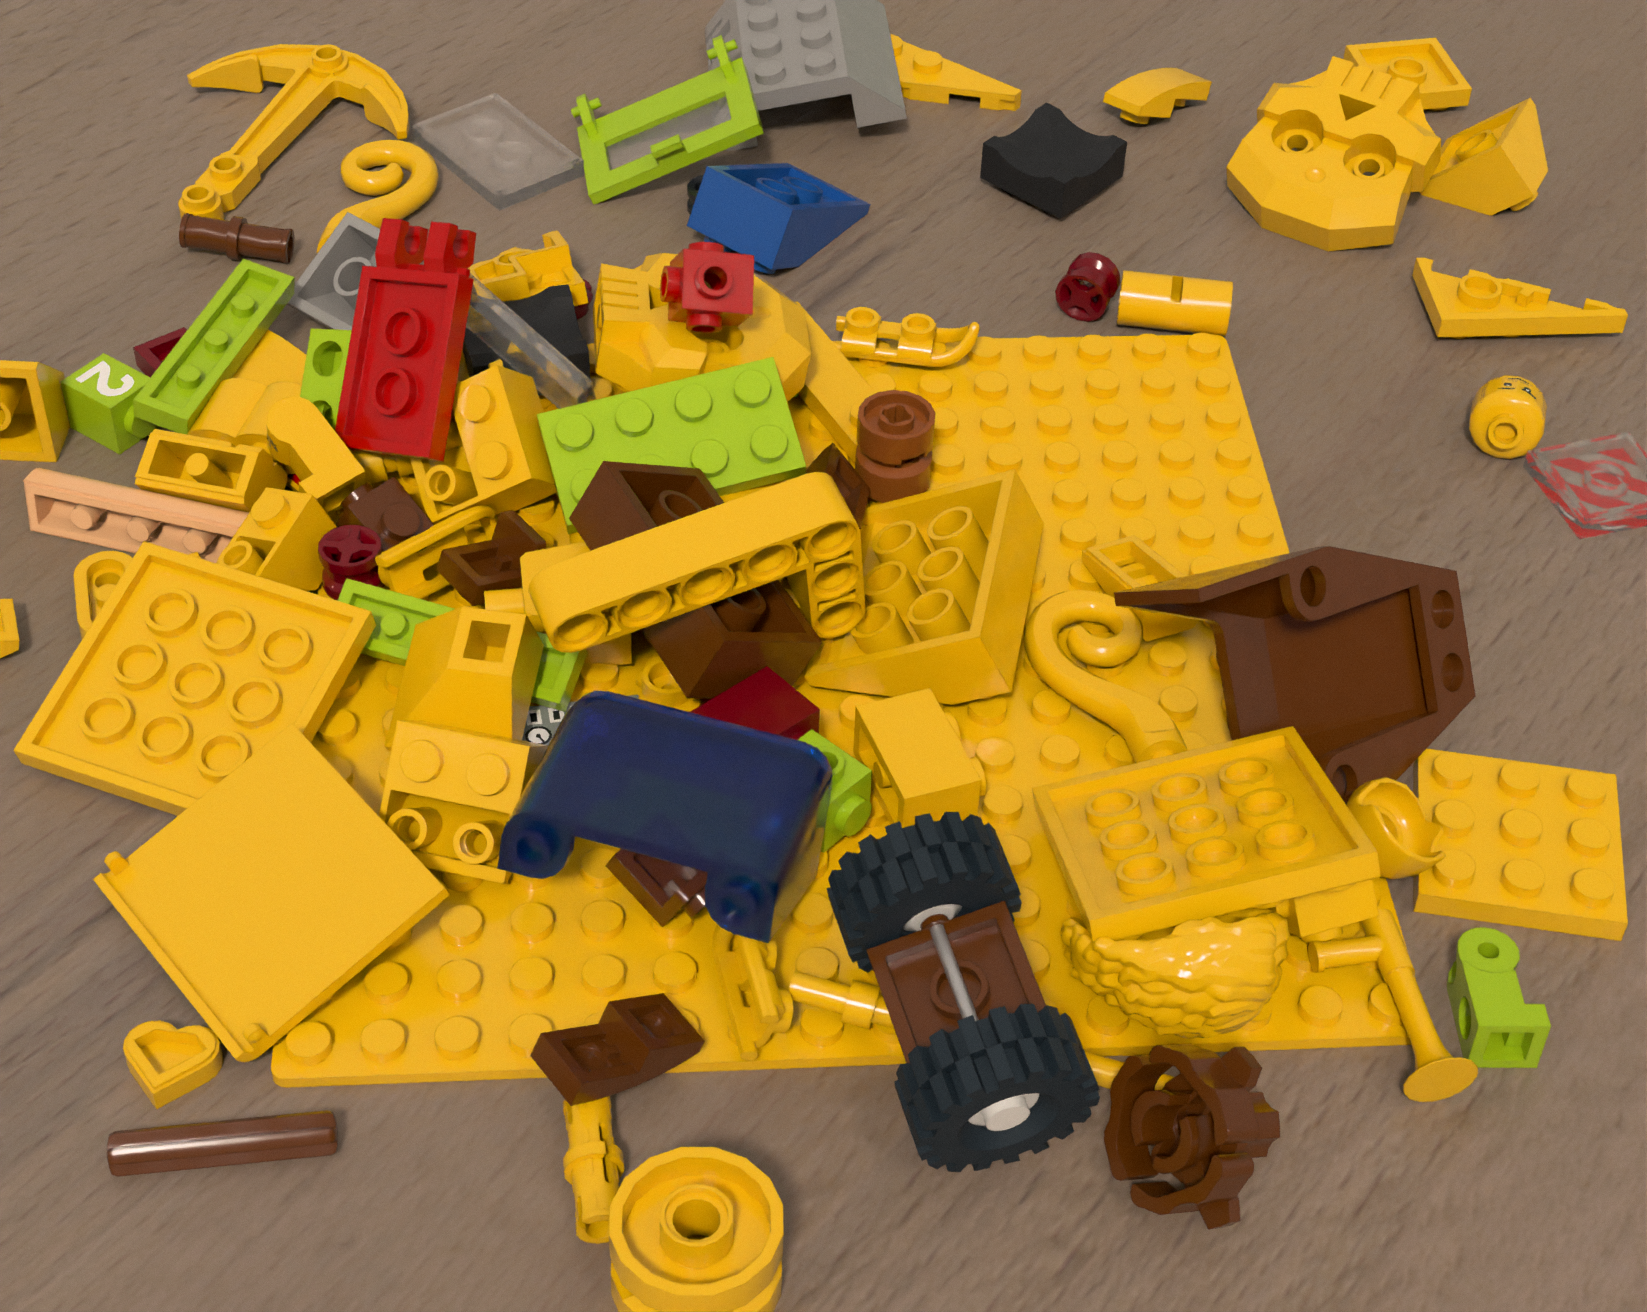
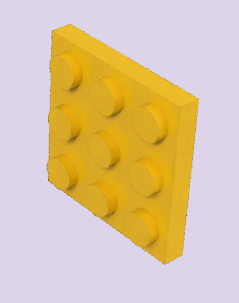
[1413,749,1628,941]

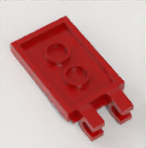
[335,218,476,462]

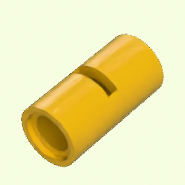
[1117,270,1233,336]

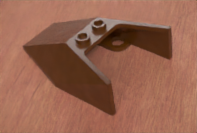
[1114,546,1476,804]

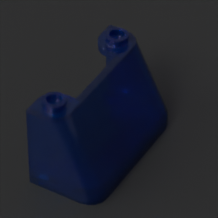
[497,691,833,943]

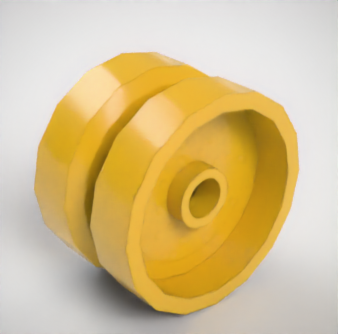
[609,1147,784,1312]

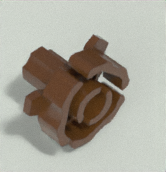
[1104,1044,1280,1230]

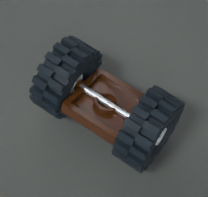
[827,812,1100,1172]

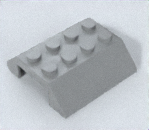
[705,0,907,151]

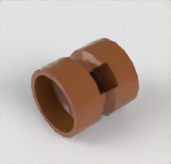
[855,390,936,503]

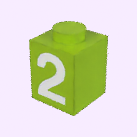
[60,353,160,455]

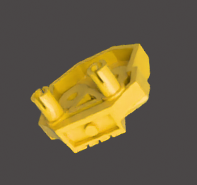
[1226,56,1441,252]
[593,253,811,402]

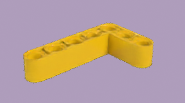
[528,472,866,653]

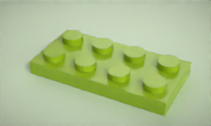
[537,357,806,534]

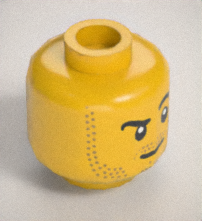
[1469,375,1547,459]

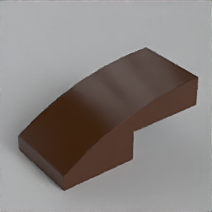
[530,993,705,1106]

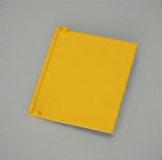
[93,723,450,1062]

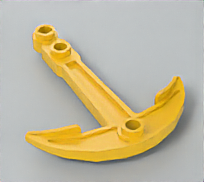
[178,44,410,220]

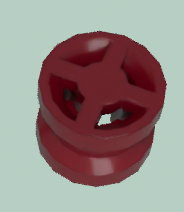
[1055,252,1121,322]
[318,525,385,600]

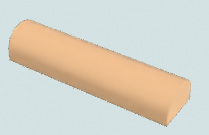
[23,468,249,563]

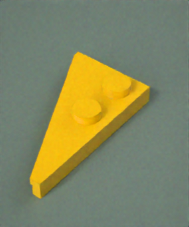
[890,34,1022,111]
[1412,258,1628,339]

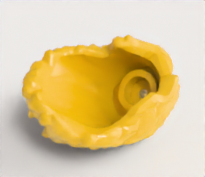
[1061,908,1290,1039]

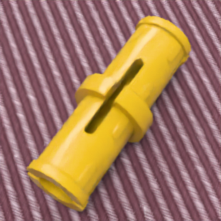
[563,1096,624,1244]

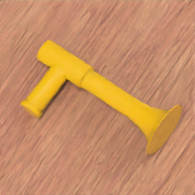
[1308,909,1478,1102]

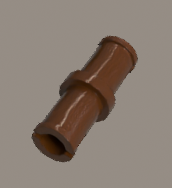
[179,213,295,263]

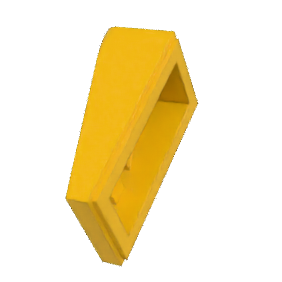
[1082,535,1198,642]

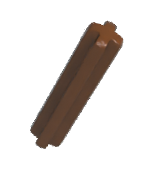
[107,1110,338,1177]

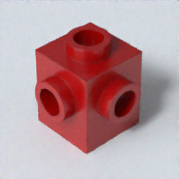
[660,242,754,333]

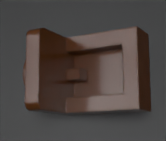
[336,476,433,553]
[436,510,546,606]
[605,815,730,927]

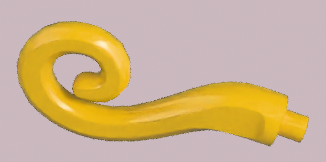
[317,140,439,253]
[1024,590,1187,763]

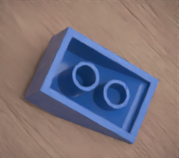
[687,163,871,274]

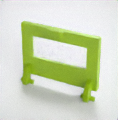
[571,35,764,205]

